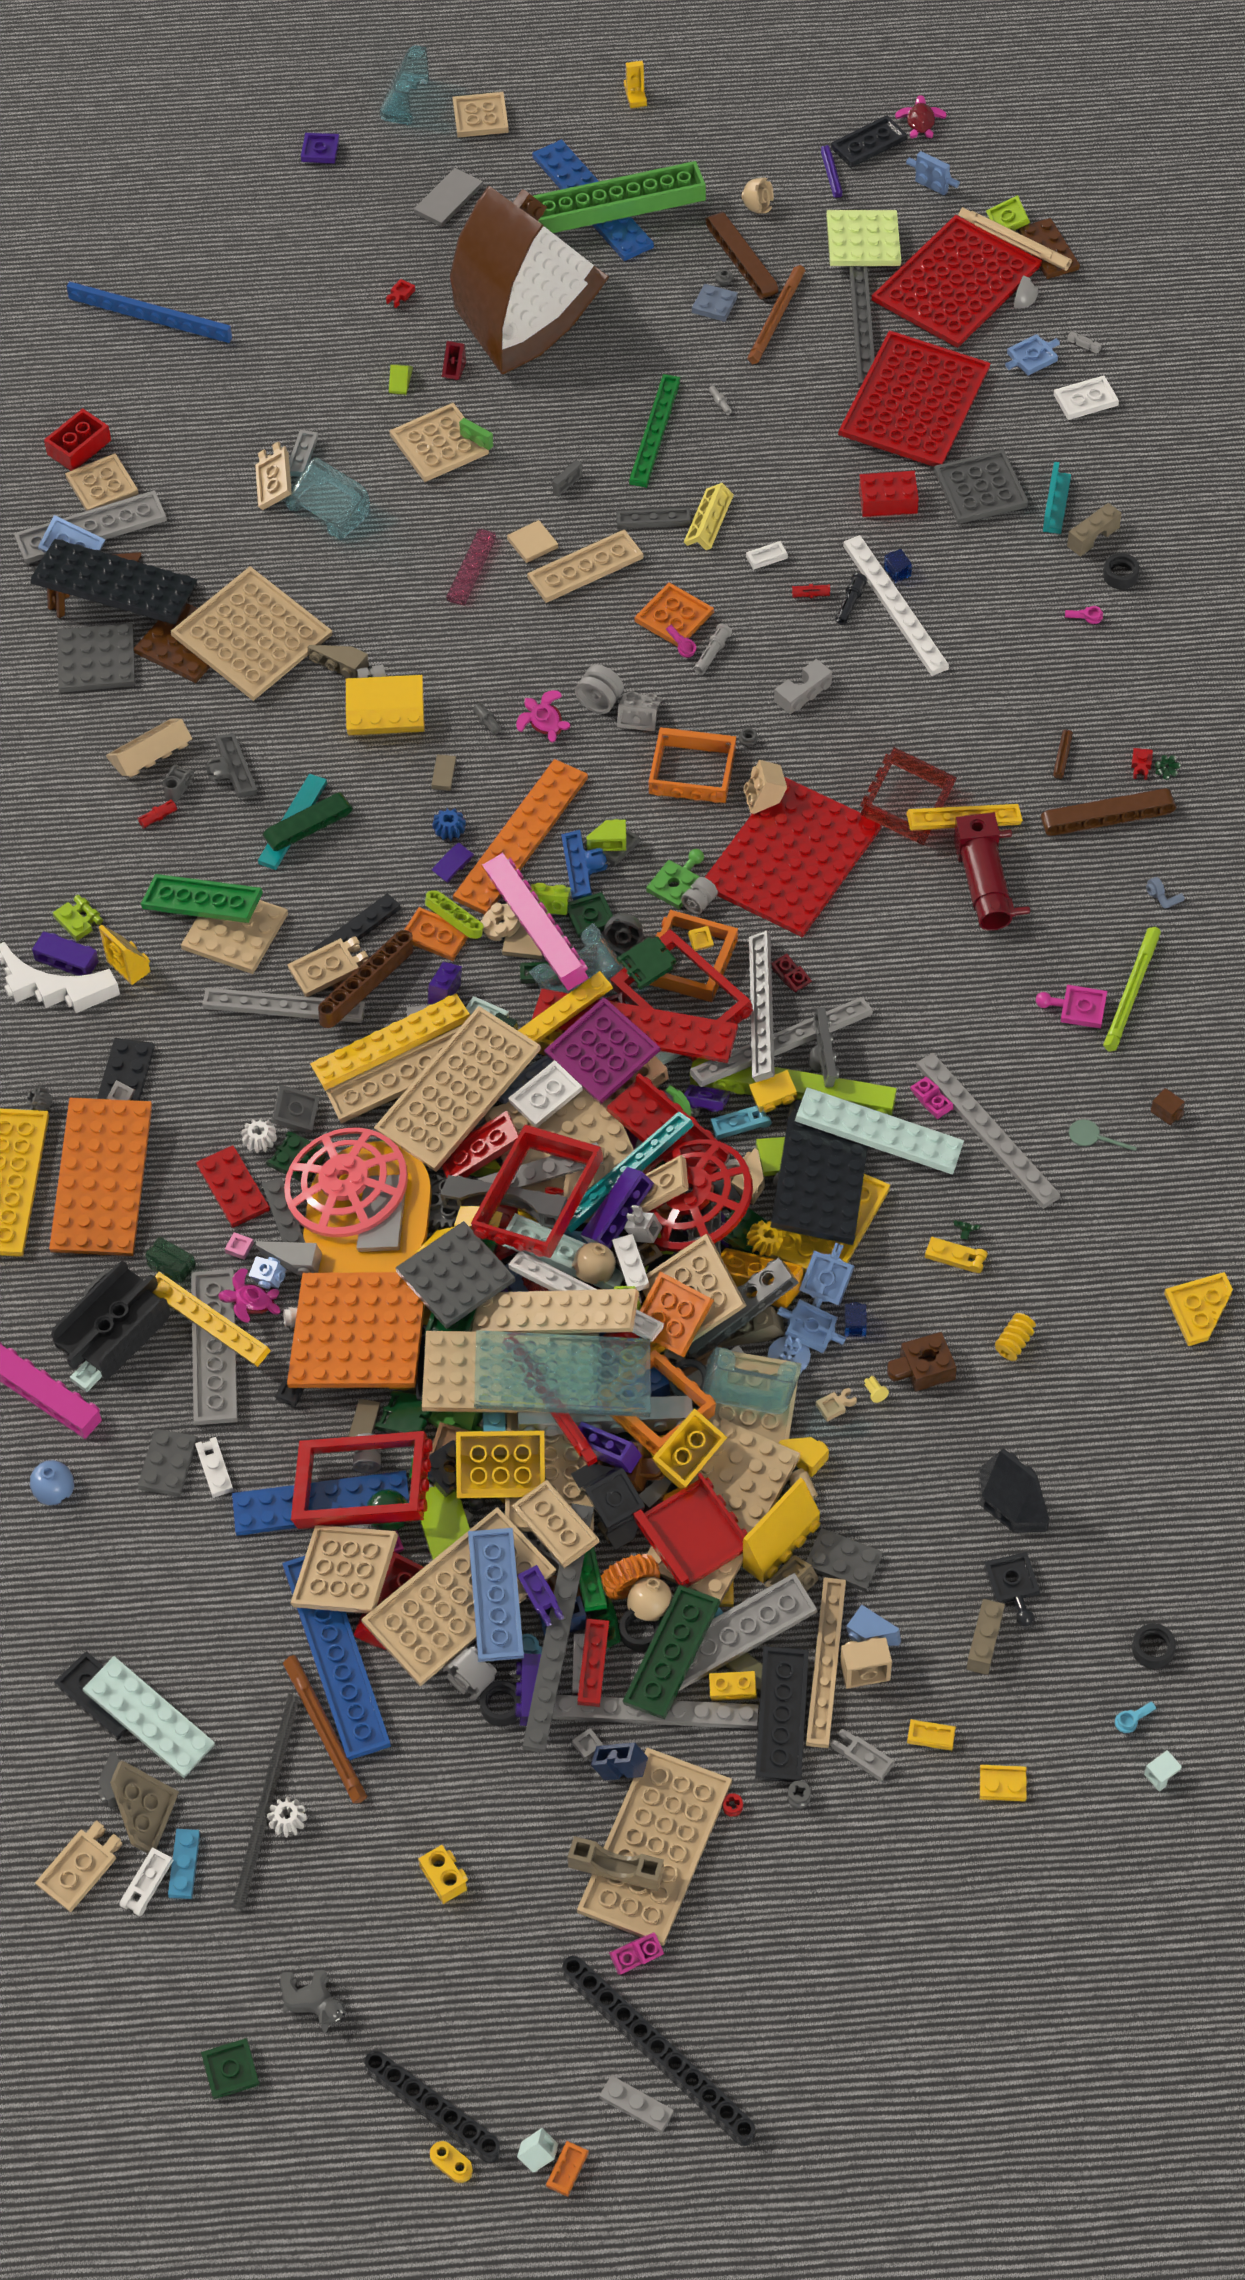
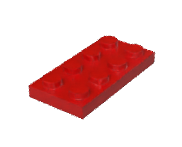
[442,1111,519,1178]
[196,1145,270,1228]

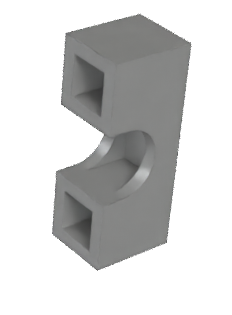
[774,659,832,714]

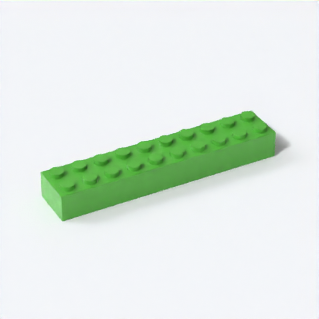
[533,161,706,233]

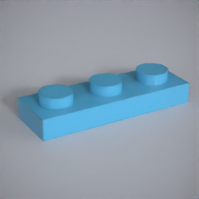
[168,1829,200,1899]

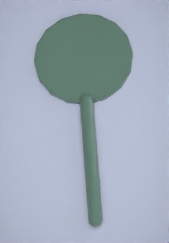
[1069,1119,1137,1151]

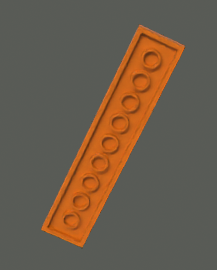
[453,759,588,915]

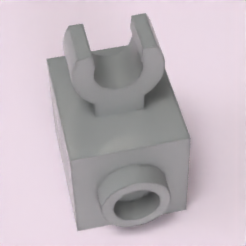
[624,1205,662,1243]

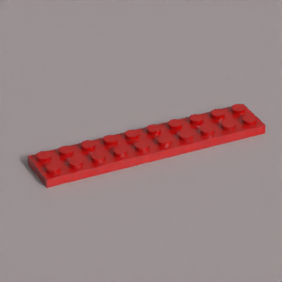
[532,988,738,1063]

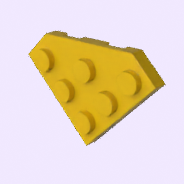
[1164,1272,1233,1346]

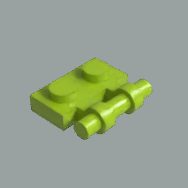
[52,895,103,941]

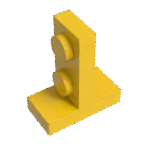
[624,61,647,109]

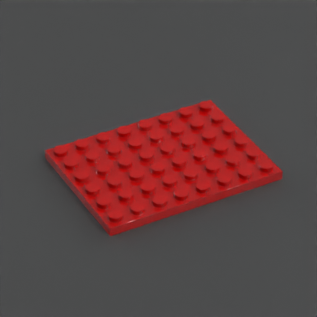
[871,215,1042,348]
[838,330,991,467]
[704,777,882,938]

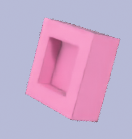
[225,1232,254,1260]

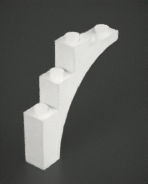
[0,942,120,1013]

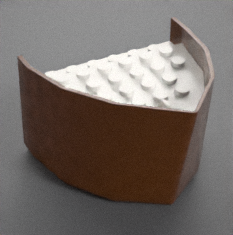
[450,185,609,374]

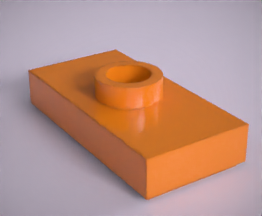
[546,2141,589,2197]

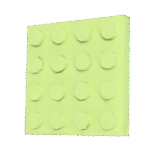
[826,210,901,266]

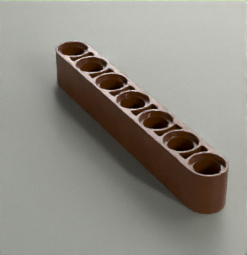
[706,212,779,300]
[1040,788,1176,836]
[318,930,413,1028]

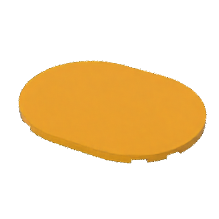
[303,1141,432,1273]

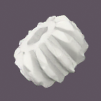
[241,1118,277,1154]
[267,1796,307,1838]

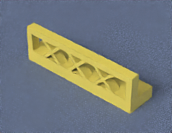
[684,483,733,550]

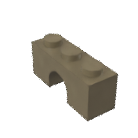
[1067,503,1122,557]
[967,1599,1005,1675]

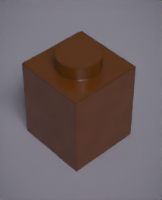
[1151,1088,1185,1125]

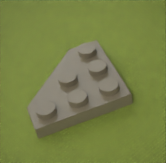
[110,1761,179,1854]

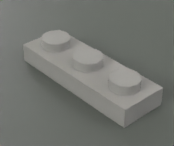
[289,430,318,478]
[599,2075,674,2133]

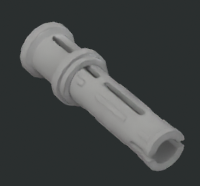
[693,624,732,675]

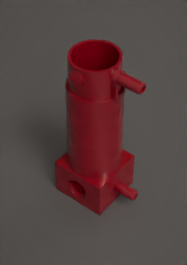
[954,812,1030,931]

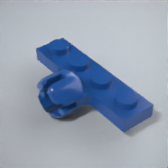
[561,830,607,901]

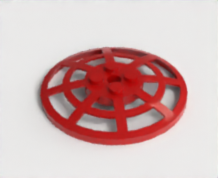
[643,1139,753,1252]

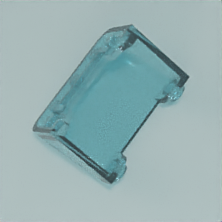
[380,45,429,125]
[285,458,371,540]
[529,923,624,993]
[703,1347,801,1414]

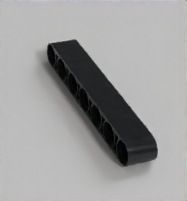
[364,2050,501,2163]

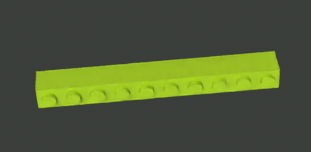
[690,1058,897,1116]

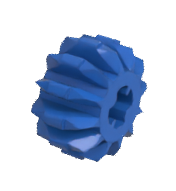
[432,808,466,841]

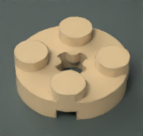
[480,903,521,941]

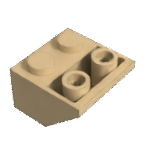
[744,760,787,814]
[731,1148,765,1205]

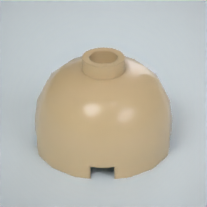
[742,178,774,214]
[572,1242,616,1284]
[627,1577,672,1621]

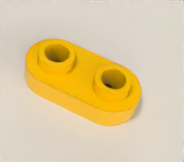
[430,2141,473,2183]

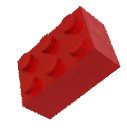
[44,408,111,471]
[859,471,919,517]

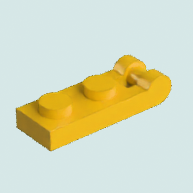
[925,1237,988,1273]

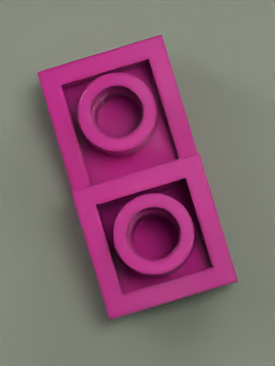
[910,1077,954,1119]
[609,1932,664,1975]

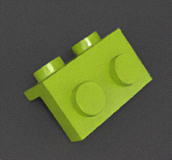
[530,883,571,915]

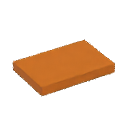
[404,907,468,961]

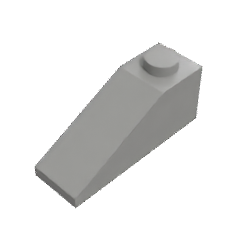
[256,1241,322,1276]

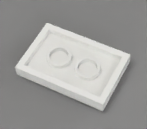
[1054,376,1119,420]
[508,1060,583,1128]

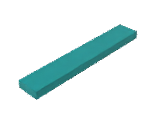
[258,774,327,870]

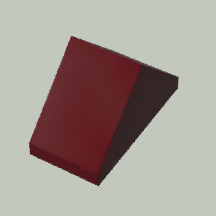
[441,341,466,380]

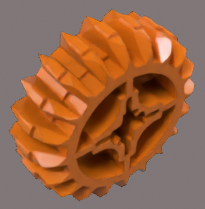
[601,1554,661,1600]

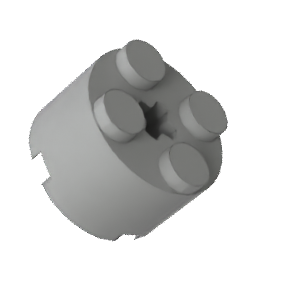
[443,1646,497,1700]

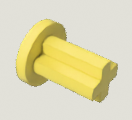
[864,1376,889,1403]

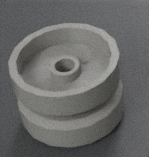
[575,665,624,714]

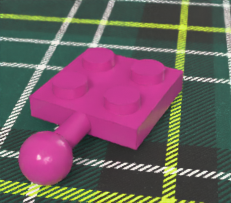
[1036,985,1107,1029]

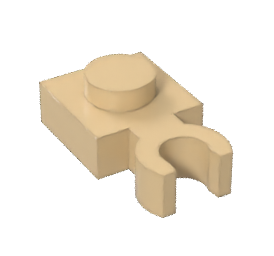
[816,1388,857,1422]

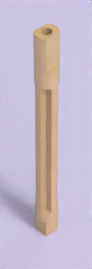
[958,207,1072,271]

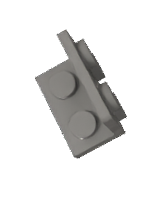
[617,692,662,732]

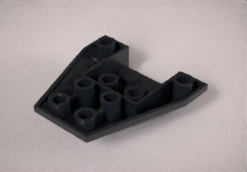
[978,1448,1050,1533]

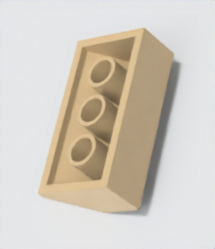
[106,719,192,777]

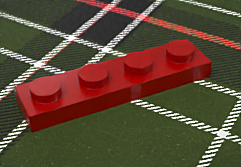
[577,1619,609,1707]

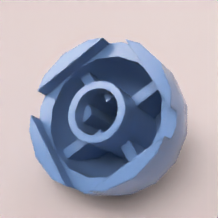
[30,1460,74,1505]

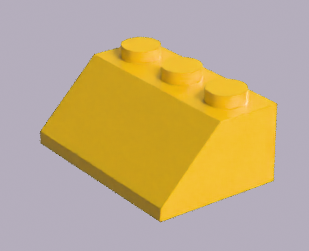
[652,1408,727,1489]

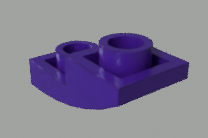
[432,843,474,883]

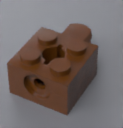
[887,1331,957,1392]
[598,1442,665,1494]

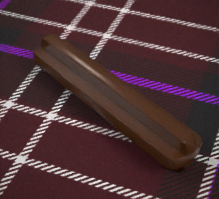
[1053,729,1073,779]

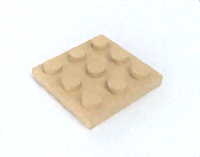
[453,92,509,138]
[65,453,139,511]

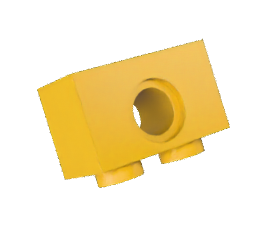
[709,1671,757,1701]

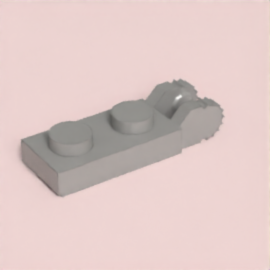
[830,1729,895,1781]

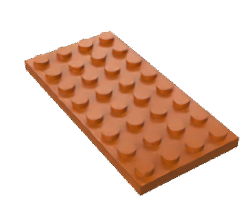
[49,1098,152,1256]

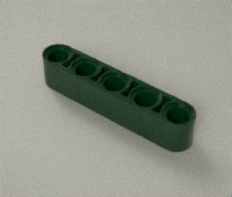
[263,792,353,851]

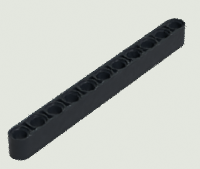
[563,1955,755,2146]

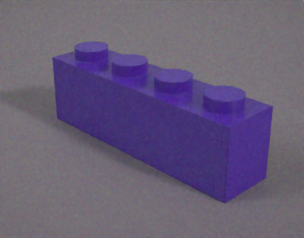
[580,1167,654,1249]

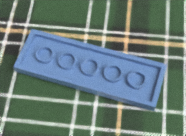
[468,1528,524,1662]

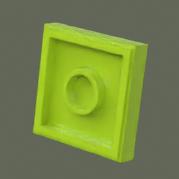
[986,195,1030,231]

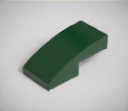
[591,1597,621,1649]

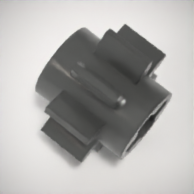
[27,1086,53,1111]

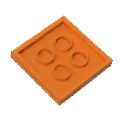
[634,582,714,647]
[639,1271,714,1357]

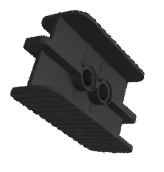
[51,1261,170,1379]

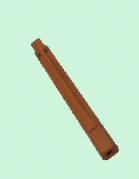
[747,265,805,365]
[283,1655,368,1803]

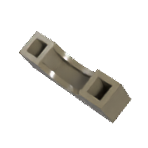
[567,1836,664,1891]

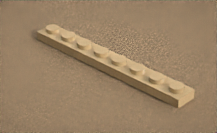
[806,1578,846,1748]

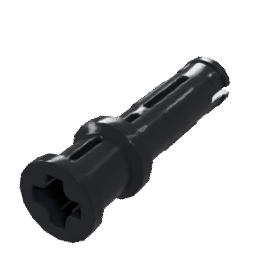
[835,573,868,625]

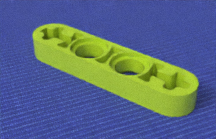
[425,891,484,939]

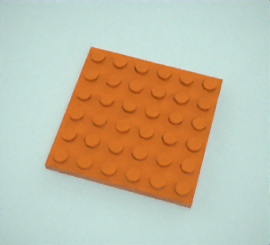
[287,1272,425,1388]

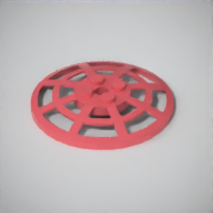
[284,1128,408,1237]

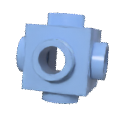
[249,1257,286,1289]

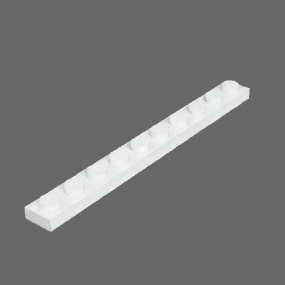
[843,535,949,676]

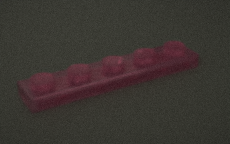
[446,529,496,606]

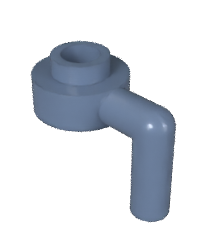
[1146,877,1185,909]

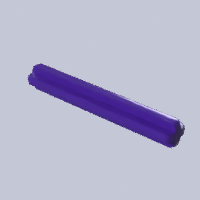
[821,145,843,198]

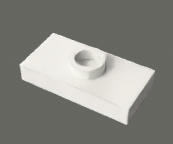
[746,541,788,570]

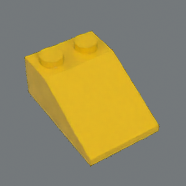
[99,925,151,985]

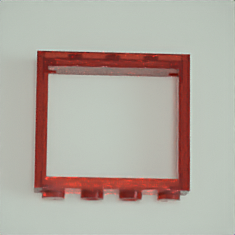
[860,747,957,845]

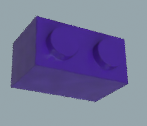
[428,961,462,1005]

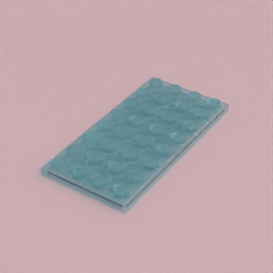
[474,1330,651,1417]

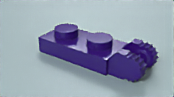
[517,1565,564,1627]

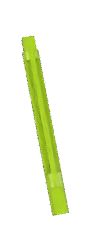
[1103,927,1161,1052]

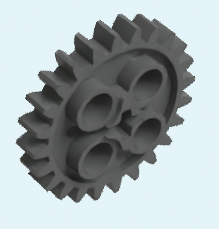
[428,1174,480,1231]

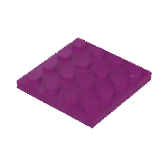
[544,997,661,1105]

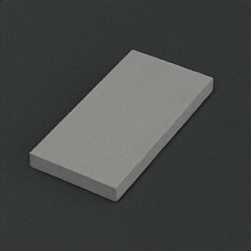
[414,168,483,227]
[357,1175,405,1252]

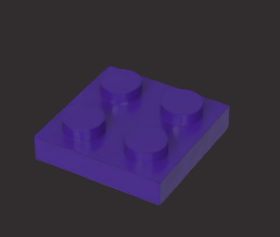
[301,133,340,164]
[684,1085,730,1112]

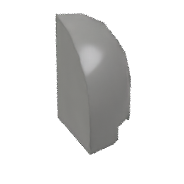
[1014,275,1039,308]

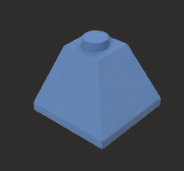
[846,1605,901,1646]

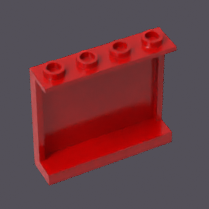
[634,1472,748,1588]

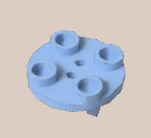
[768,1335,811,1375]

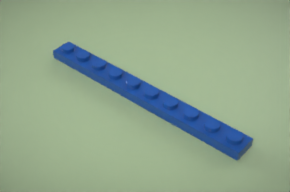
[66,281,232,343]

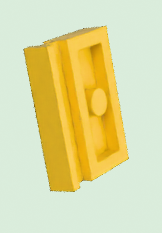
[980,1765,1026,1801]

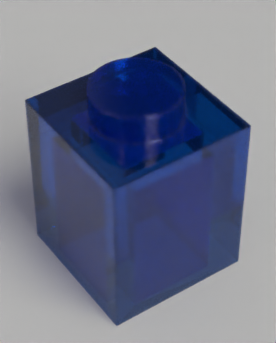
[884,549,912,583]
[844,1302,867,1337]

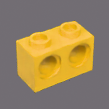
[418,1845,468,1904]

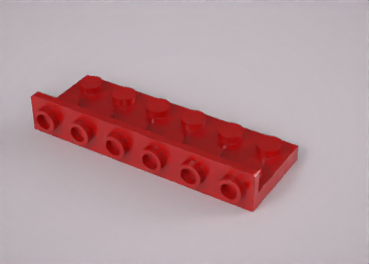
[606,1073,730,1175]

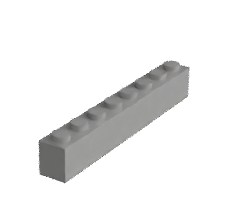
[517,1396,693,1436]

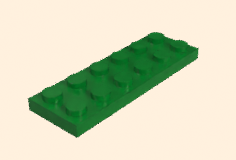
[141,874,263,923]

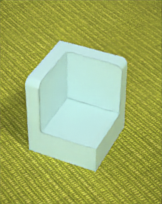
[1144,1750,1181,1792]
[517,2128,558,2172]

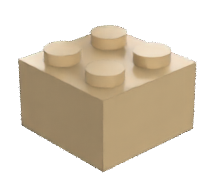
[840,1637,892,1689]

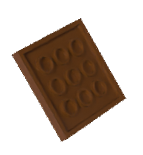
[134,603,210,683]

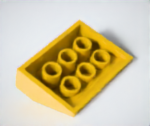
[346,675,425,736]
[456,1431,545,1498]
[743,1477,820,1583]

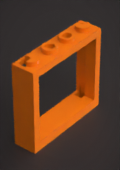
[649,727,736,803]
[649,910,738,1002]
[598,1350,716,1455]

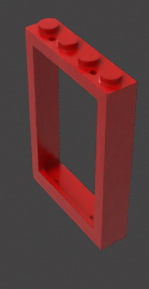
[610,929,753,1062]
[471,1125,603,1258]
[291,1431,433,1529]

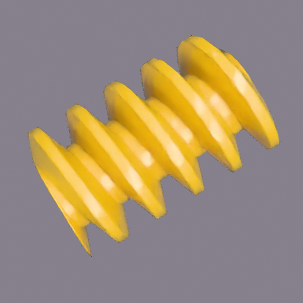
[995,1313,1036,1361]

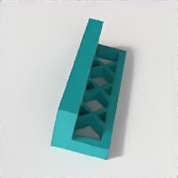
[1043,462,1071,534]

